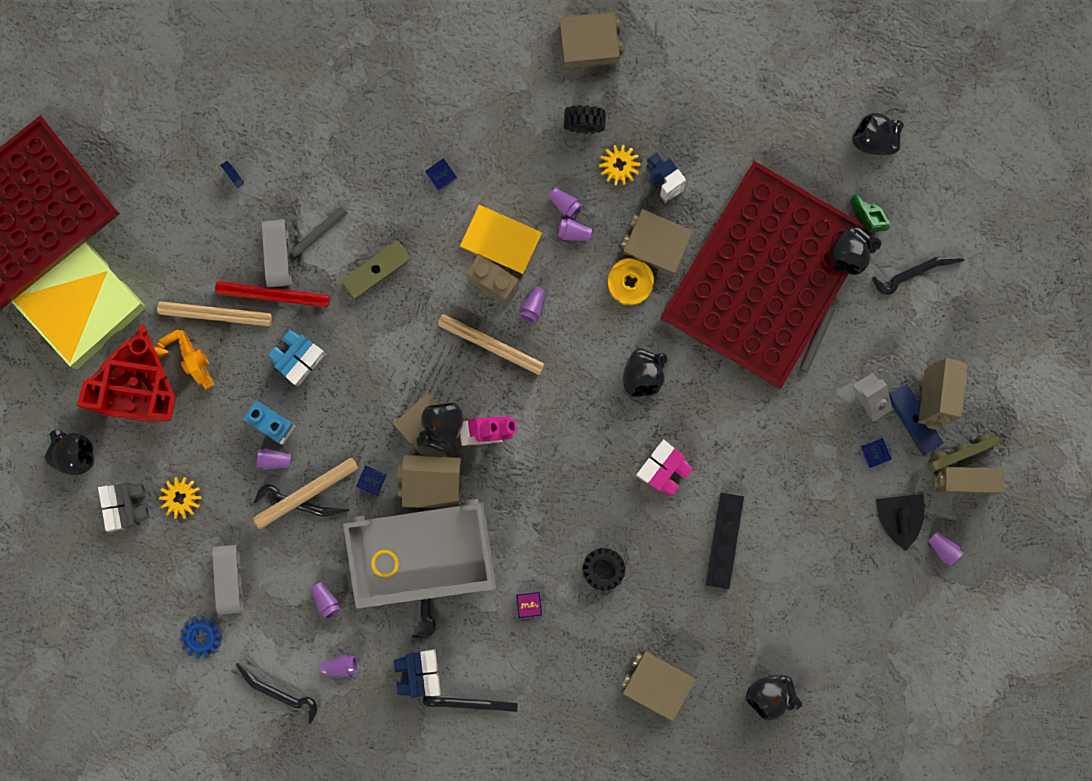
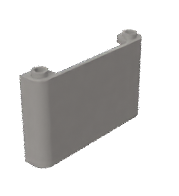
[343,499,496,608]

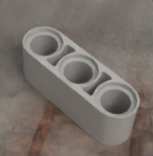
[262,219,292,287]
[212,545,243,615]

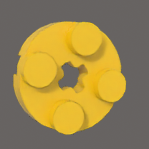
[607,258,654,305]

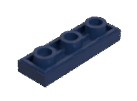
[889,383,944,456]

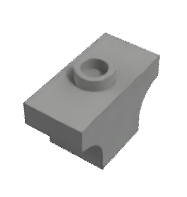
[853,373,893,422]

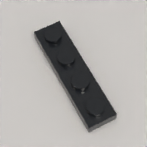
[705,492,744,589]

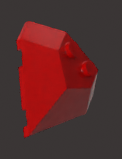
[77,323,176,423]

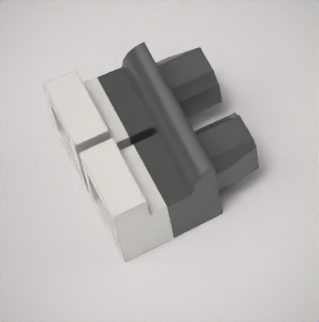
[98,483,150,532]

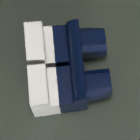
[646,152,686,204]
[394,649,441,698]

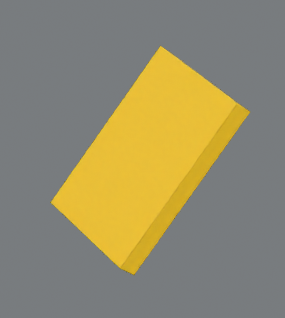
[460,205,542,275]

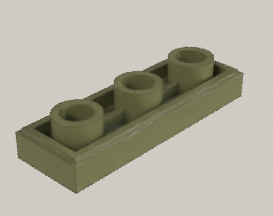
[341,240,411,300]
[927,433,1000,472]

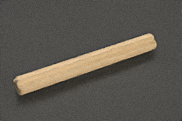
[157,302,273,326]
[438,314,544,375]
[253,458,358,529]

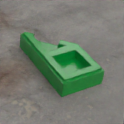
[851,195,891,233]

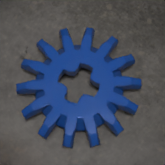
[179,616,222,659]

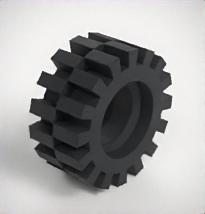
[564,105,606,134]
[582,548,626,591]

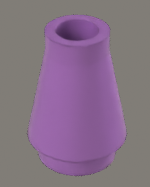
[548,187,583,220]
[557,218,592,242]
[519,287,546,323]
[256,447,291,470]
[928,532,963,566]
[310,582,341,619]
[321,654,358,678]

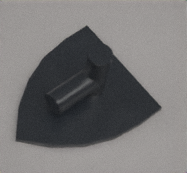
[876,494,924,550]

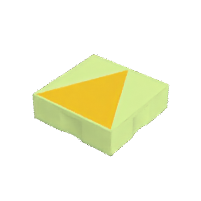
[12,241,147,370]

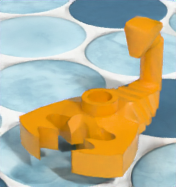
[154,330,215,391]

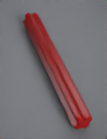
[215,281,330,308]

